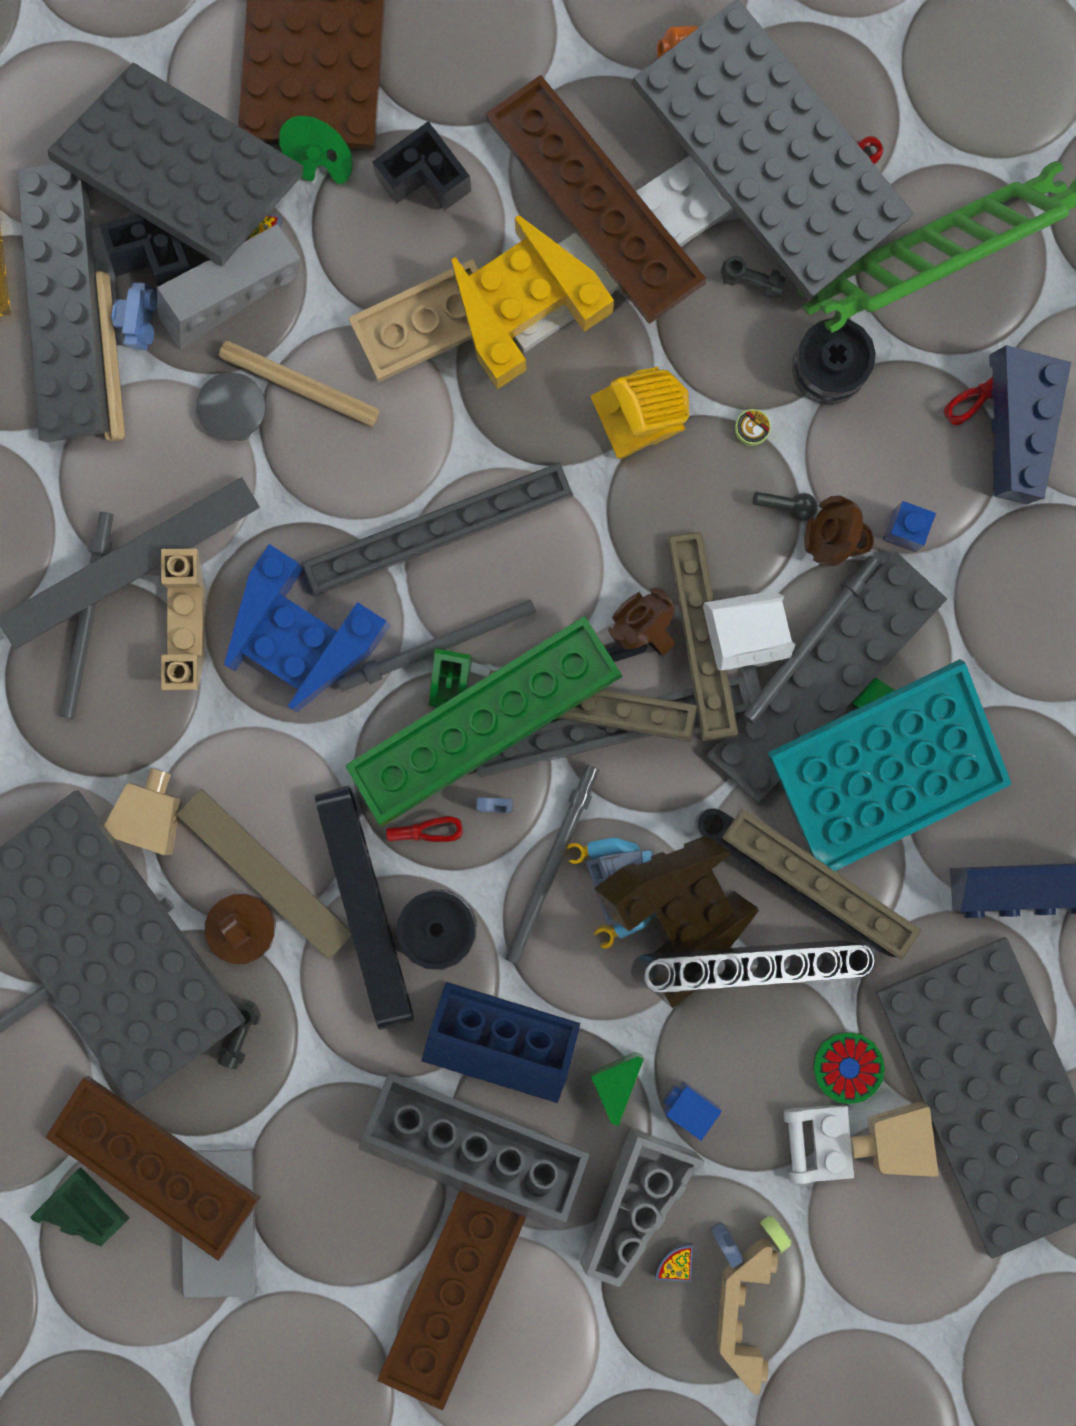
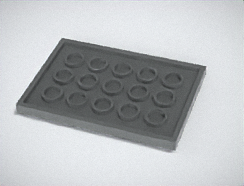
[47,62,303,266]

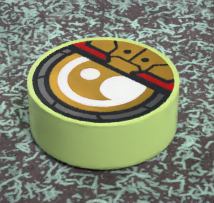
[735,409,771,446]
[759,1216,791,1253]

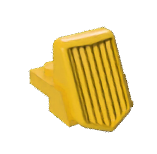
[590,366,689,459]

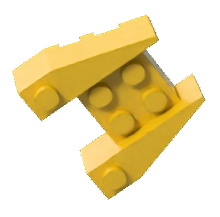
[451,215,614,389]

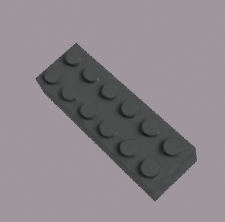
[359,1073,590,1231]

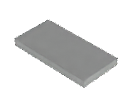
[182,1148,257,1298]

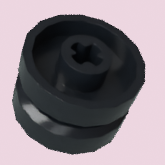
[791,318,876,405]
[397,889,477,970]

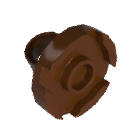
[804,495,874,566]
[608,587,675,657]
[205,894,276,964]

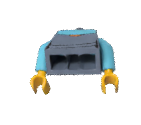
[566,837,654,949]

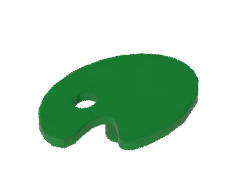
[279,115,353,184]

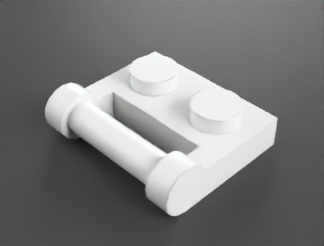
[783,1104,854,1184]

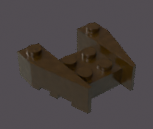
[594,836,759,1008]

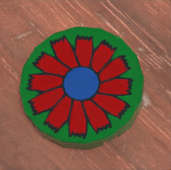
[813,1032,885,1104]

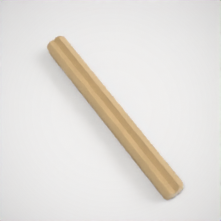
[95,271,126,441]
[219,341,379,427]

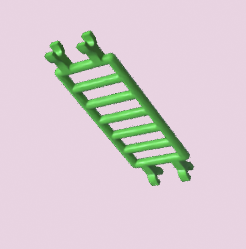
[797,161,1076,333]

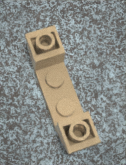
[161,548,205,691]
[716,1238,778,1395]

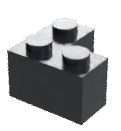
[372,121,472,211]
[98,214,190,287]

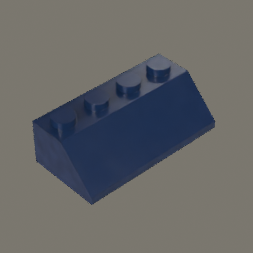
[950,863,1076,918]
[421,982,581,1103]

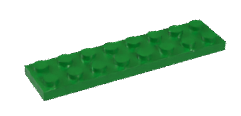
[345,616,623,827]

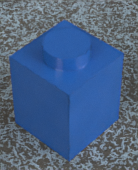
[883,501,936,552]
[663,1081,722,1141]

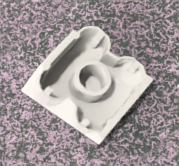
[703,591,796,671]

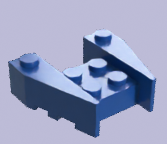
[224,544,390,712]

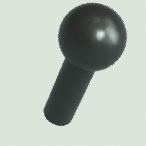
[753,491,818,521]

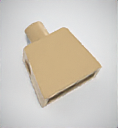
[104,767,181,855]
[851,1102,939,1177]

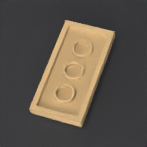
[348,259,478,382]

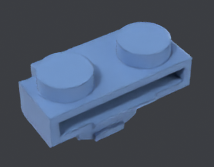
[111,282,157,351]

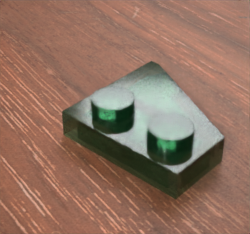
[30,1167,130,1247]

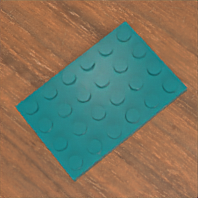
[768,659,1012,871]

